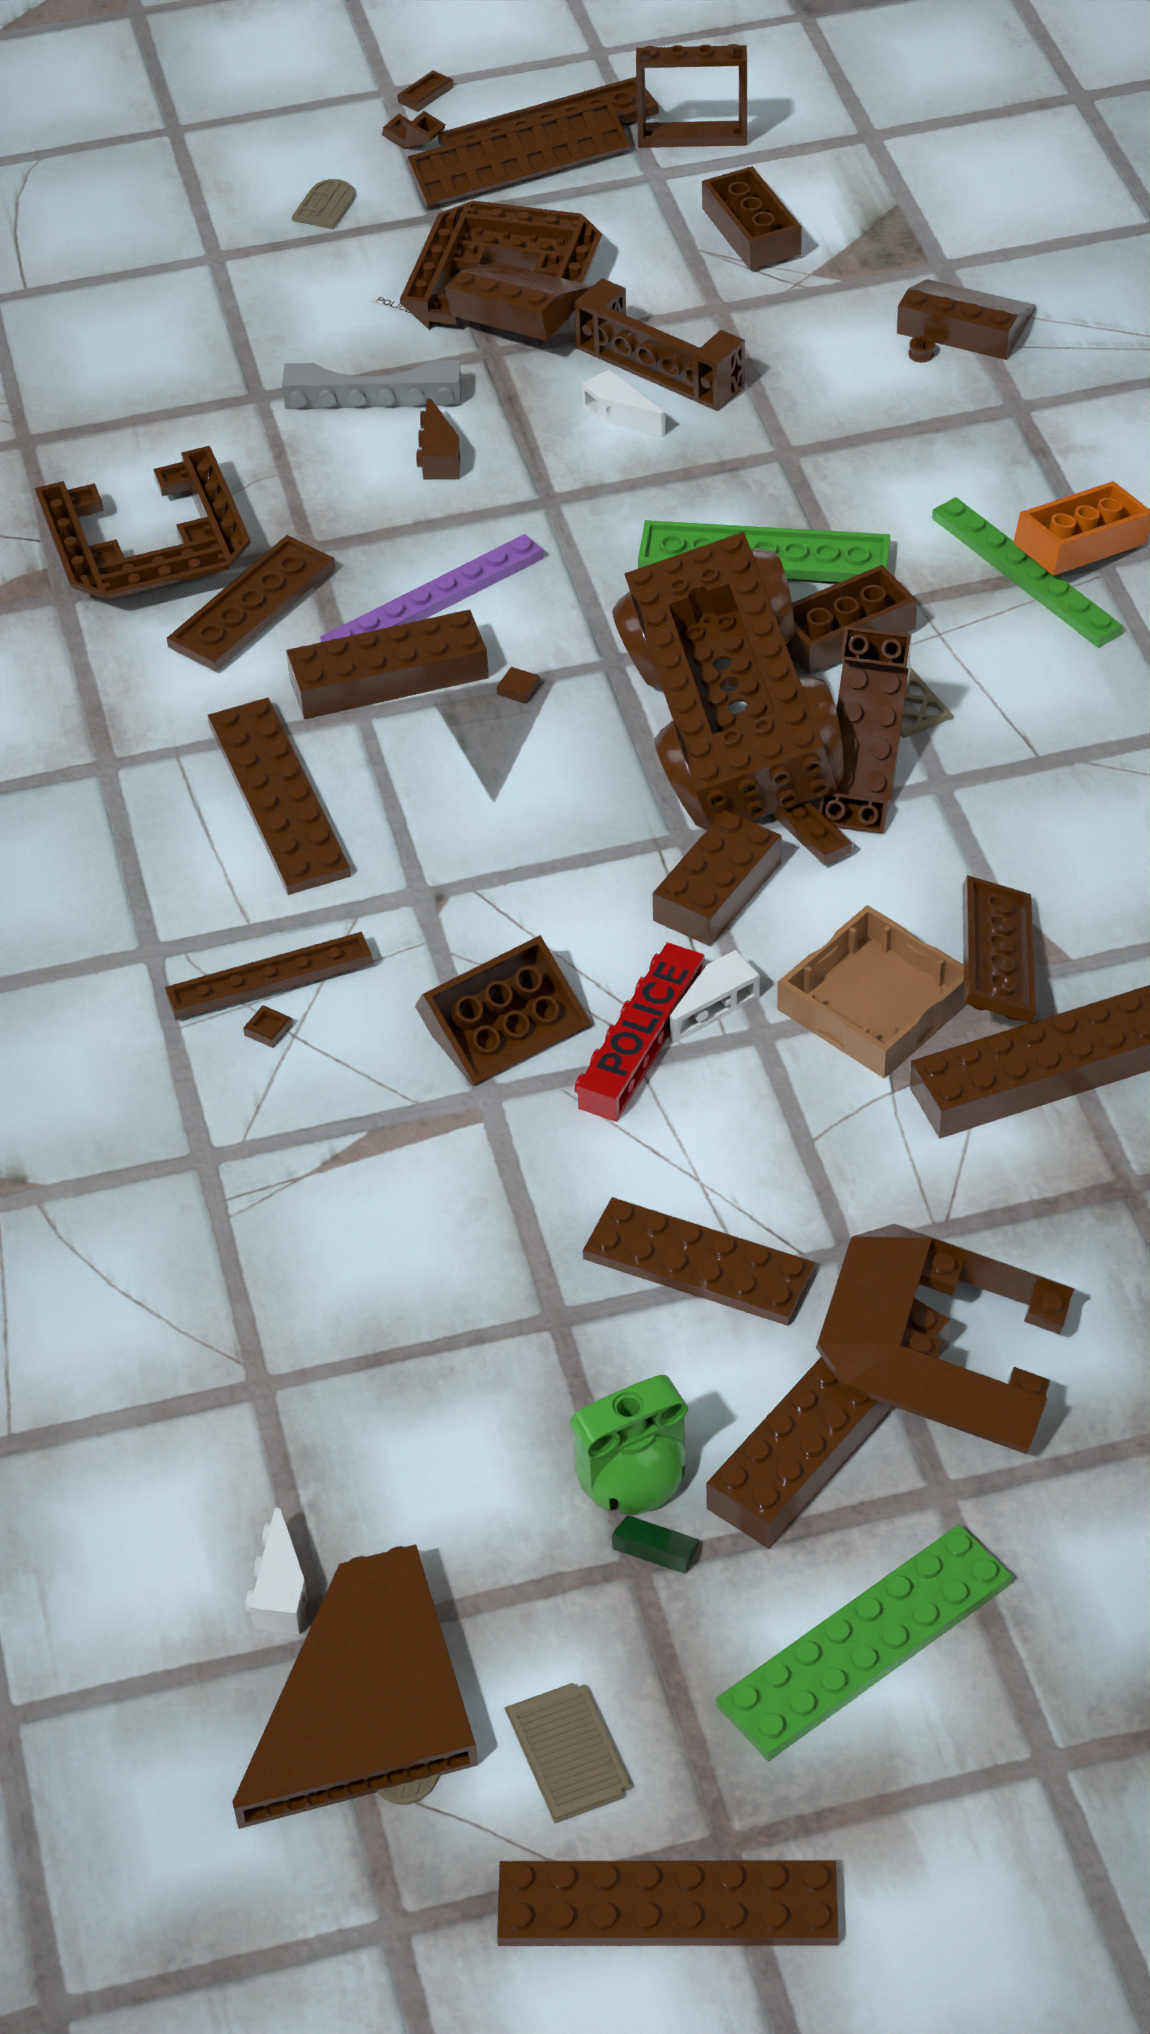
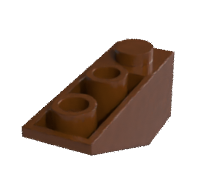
[416,399,461,480]

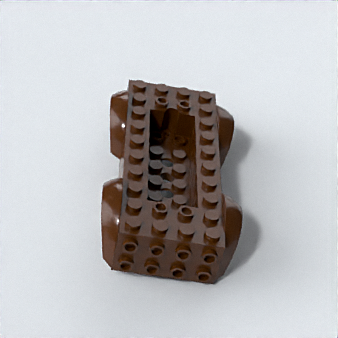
[612,532,844,830]

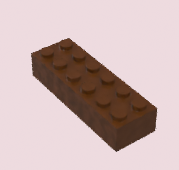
[286,609,489,720]

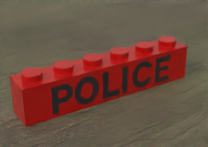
[574,942,705,1122]

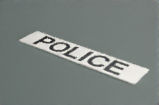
[369,294,413,316]

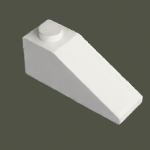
[670,950,760,1043]

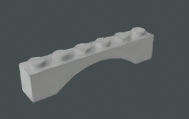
[282,360,462,409]

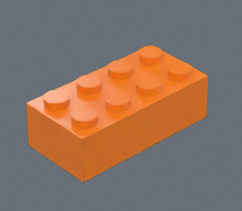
[1013,481,1150,576]

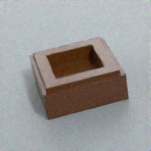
[497,667,540,704]
[243,1005,292,1048]

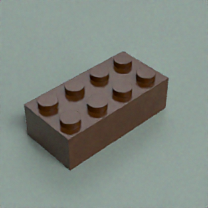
[702,166,802,270]
[786,565,917,675]
[652,810,782,947]

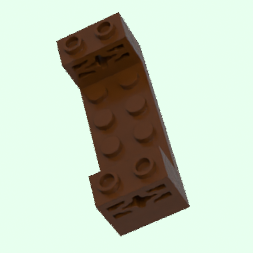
[574,278,745,412]

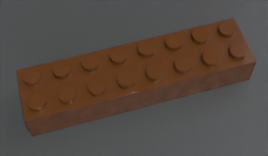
[910,985,1150,1139]
[706,1298,950,1549]

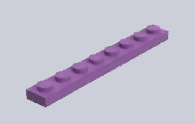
[320,534,543,642]

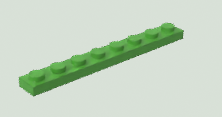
[932,497,1123,648]

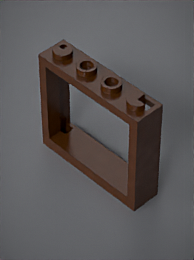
[636,44,747,148]

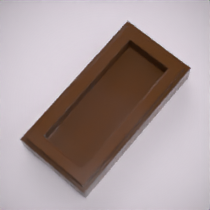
[397,70,453,112]

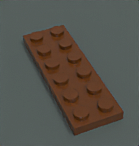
[167,535,335,672]
[962,875,1036,1023]
[583,1197,816,1326]

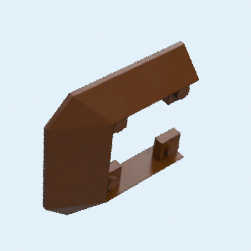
[400,200,602,344]
[34,445,251,600]
[816,1224,1075,1454]

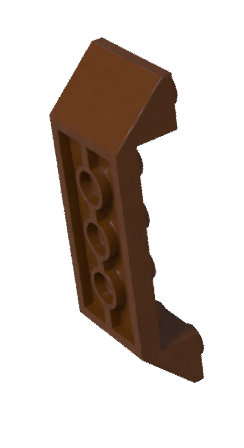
[819,626,912,833]

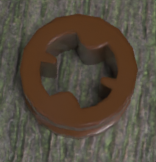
[908,336,936,363]

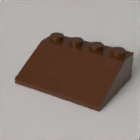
[445,262,592,341]
[897,279,1036,360]
[415,935,592,1086]

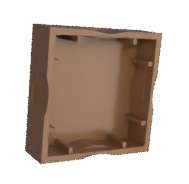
[777,905,967,1079]

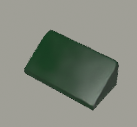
[612,1515,700,1574]

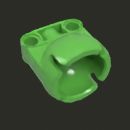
[569,1375,688,1515]

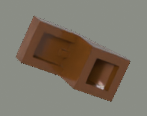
[382,111,446,149]

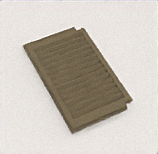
[505,1683,632,1824]

